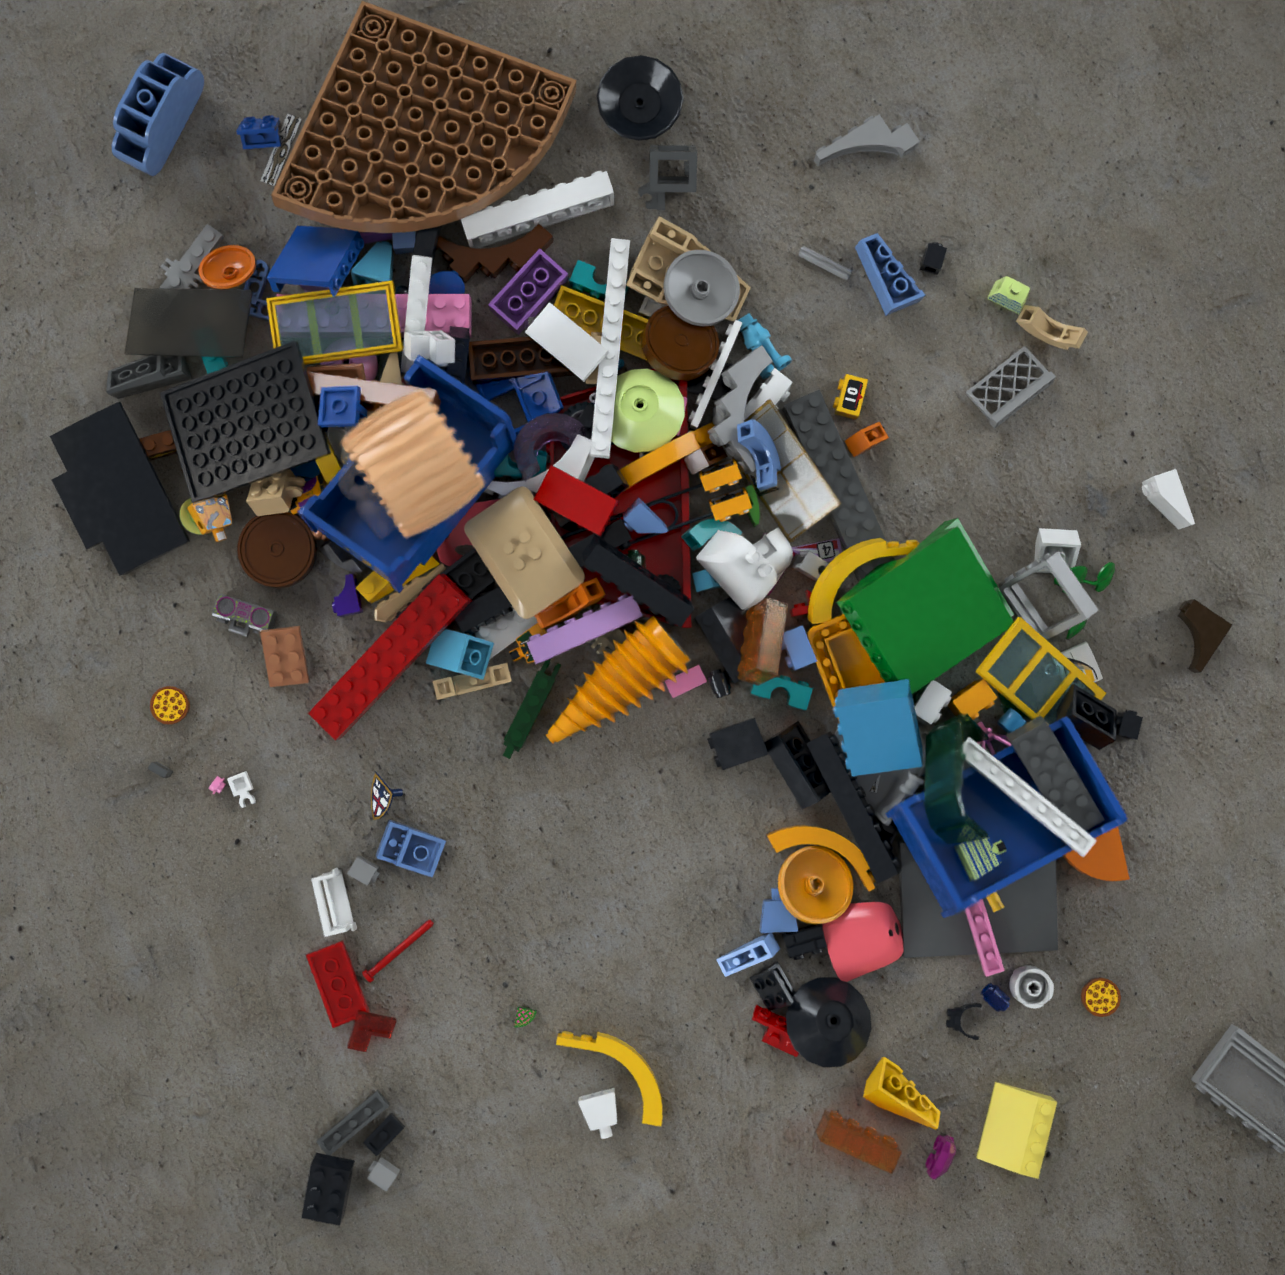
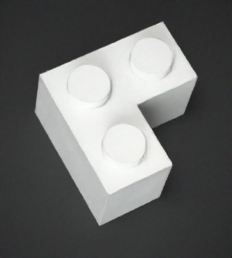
[404,330,455,366]

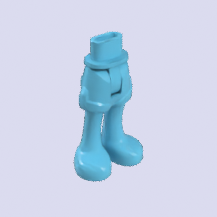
[738,313,792,379]

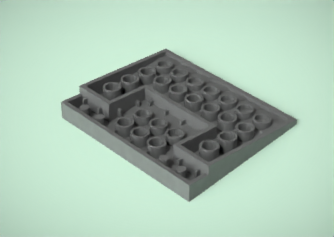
[898,842,1058,958]

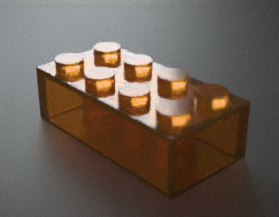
[738,597,788,686]
[815,1110,902,1174]

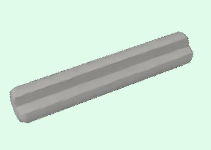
[799,246,851,280]

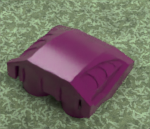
[925,1134,957,1180]

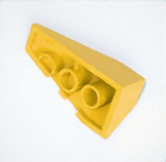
[863,1057,940,1130]

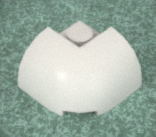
[753,528,793,575]

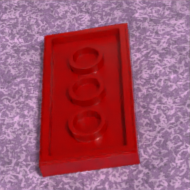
[533,465,619,536]
[306,940,370,1028]

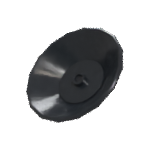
[596,55,684,141]
[786,977,872,1068]

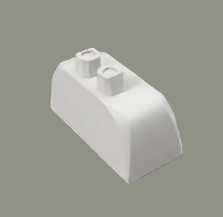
[697,530,777,610]

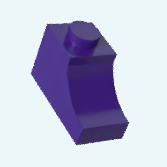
[332,574,363,617]

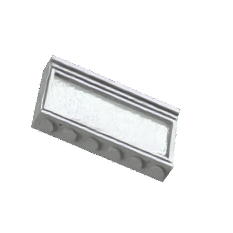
[1190,1024,1285,1154]

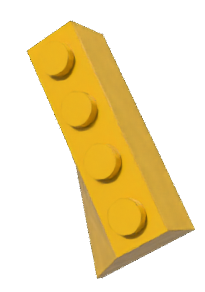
[356,556,440,604]

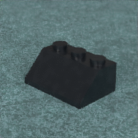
[1056,684,1117,750]

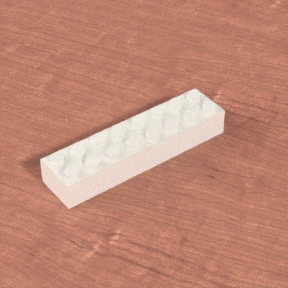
[461,171,614,248]

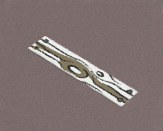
[261,114,301,186]

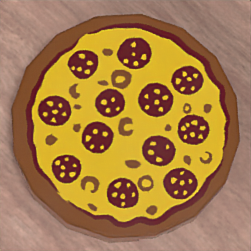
[150,686,190,724]
[1081,977,1121,1017]

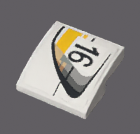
[1051,641,1103,693]

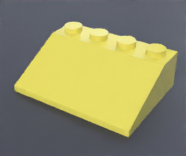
[976,1082,1057,1179]

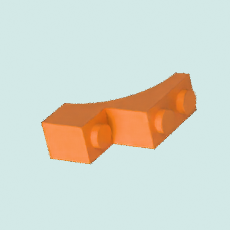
[535,578,605,630]

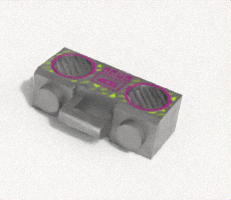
[212,593,278,637]

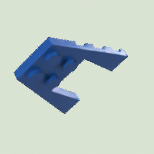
[476,372,563,453]

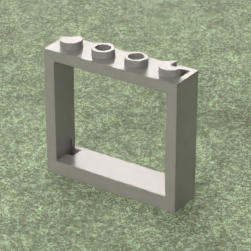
[999,552,1098,640]

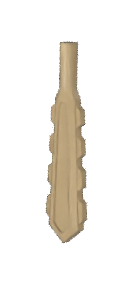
[374,563,446,623]

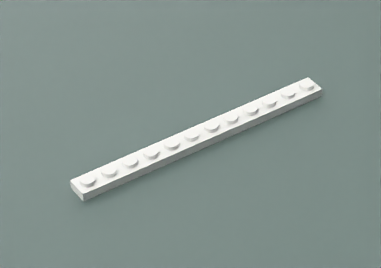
[590,238,630,459]

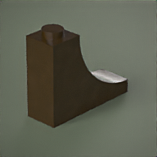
[1178,599,1232,673]

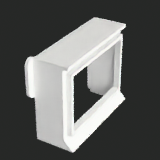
[311,868,357,937]

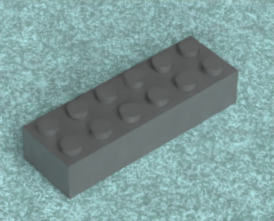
[1006,715,1104,831]

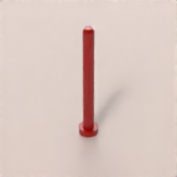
[362,920,434,983]

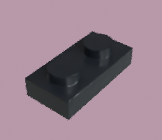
[363,1113,405,1157]

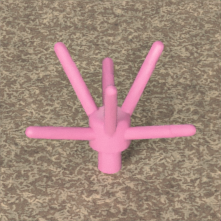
[976,722,1011,755]

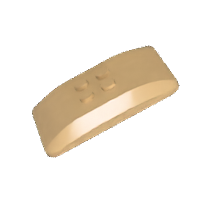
[464,487,585,619]

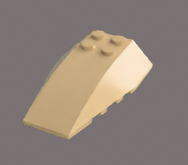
[626,216,751,322]

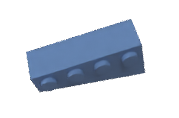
[855,233,926,316]

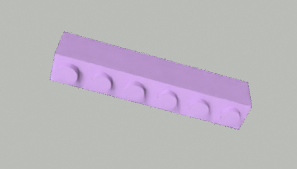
[526,594,643,664]

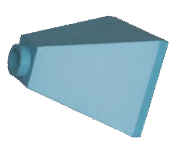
[351,241,393,294]

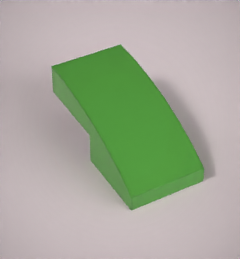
[745,485,760,527]

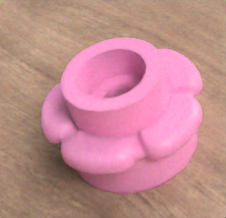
[209,776,226,794]

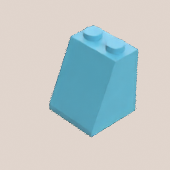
[426,629,494,680]

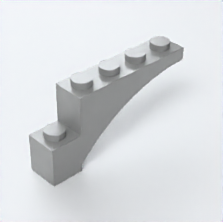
[814,114,920,166]

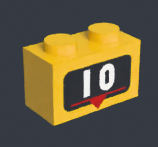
[832,374,868,420]

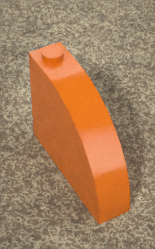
[1063,826,1130,881]

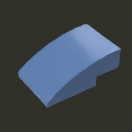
[376,820,446,878]

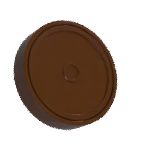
[641,305,719,381]
[237,512,317,588]

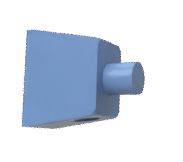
[760,888,798,933]

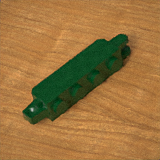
[503,659,561,759]

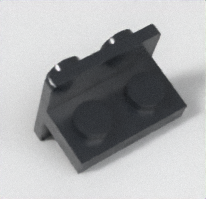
[750,962,796,1011]

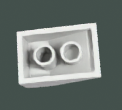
[1142,469,1195,530]

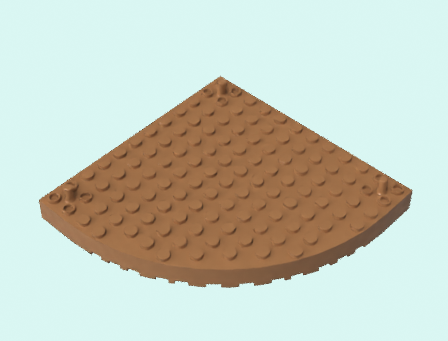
[271,1,577,233]

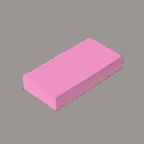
[664,665,707,698]

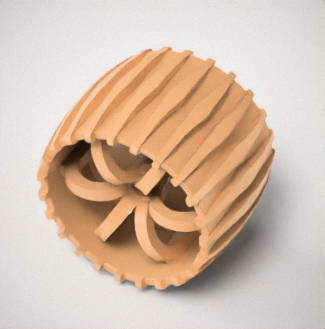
[341,390,484,537]

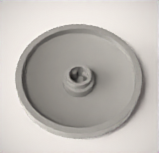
[663,250,740,326]

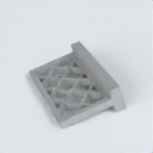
[966,346,1056,429]

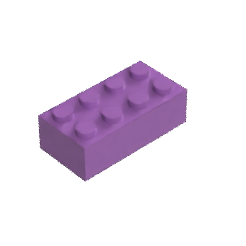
[488,248,569,335]

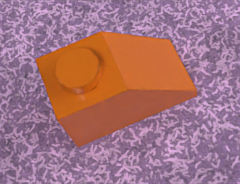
[844,422,889,457]

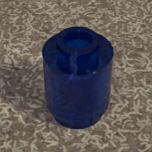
[981,983,1010,1012]

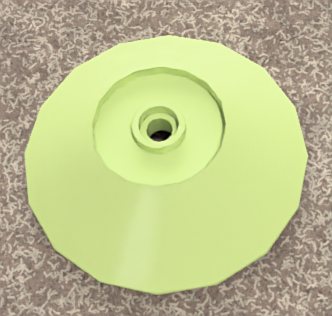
[611,369,685,453]

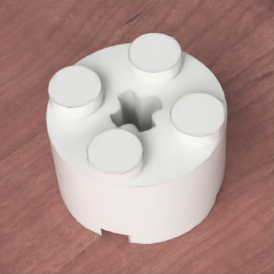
[1009,965,1054,1008]

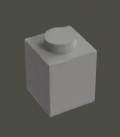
[347,856,380,886]
[367,1157,400,1192]

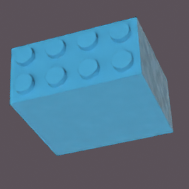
[834,679,923,776]

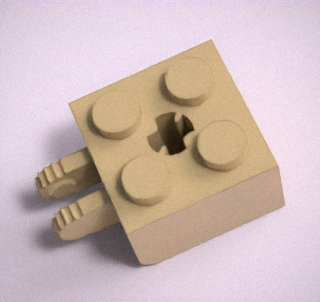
[246,469,305,516]

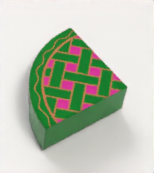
[514,1007,537,1027]

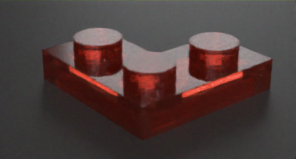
[347,1010,396,1052]

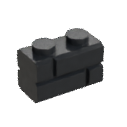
[782,924,827,960]

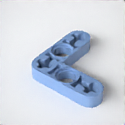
[239,260,270,321]

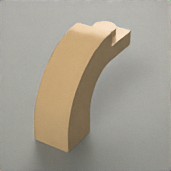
[1016,305,1088,350]

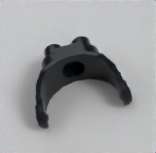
[946,1003,982,1040]

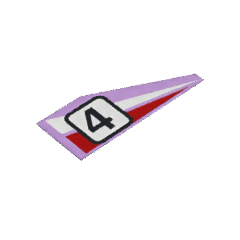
[792,538,842,562]

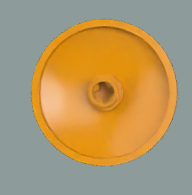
[778,846,853,924]

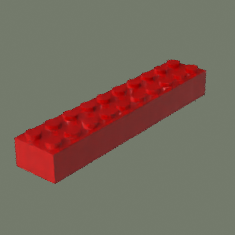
[308,574,472,740]

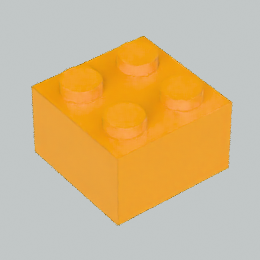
[948,679,998,721]

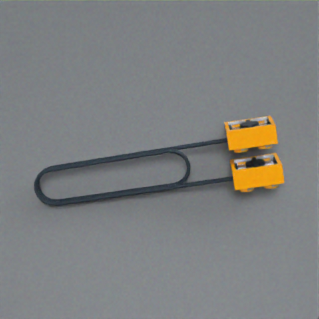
[561,458,752,545]

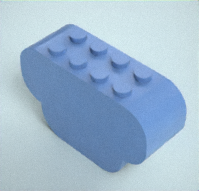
[112,53,204,176]

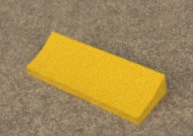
[554,285,648,360]

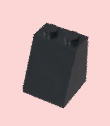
[707,718,768,770]

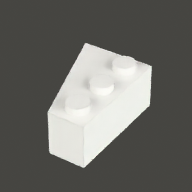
[744,368,793,421]

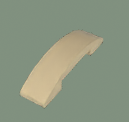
[433,663,512,700]

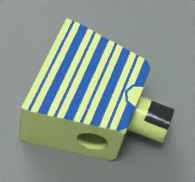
[987,276,1030,314]
[954,837,1006,881]

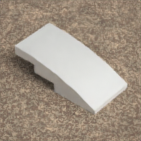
[525,302,609,381]

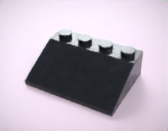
[694,597,782,684]

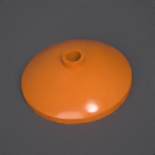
[199,245,256,289]

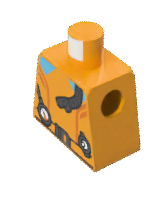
[187,494,232,542]

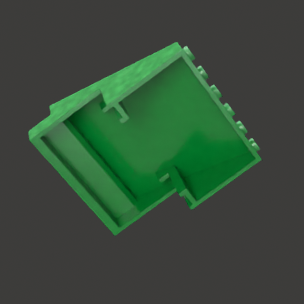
[837,518,1014,694]

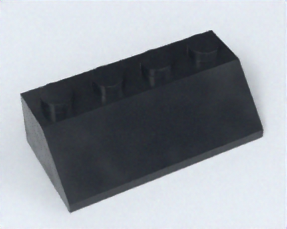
[764,721,831,810]

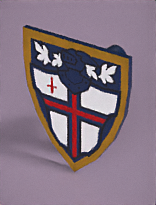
[371,772,403,820]

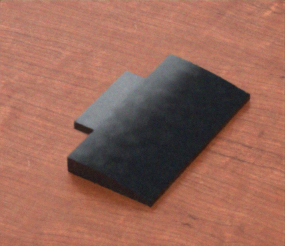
[50,402,190,576]

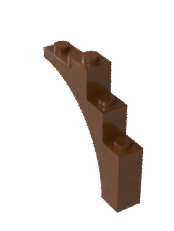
[436,224,554,284]

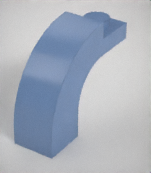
[737,419,781,491]

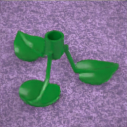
[1054,562,1115,640]

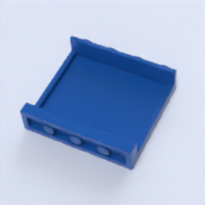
[267,226,364,297]

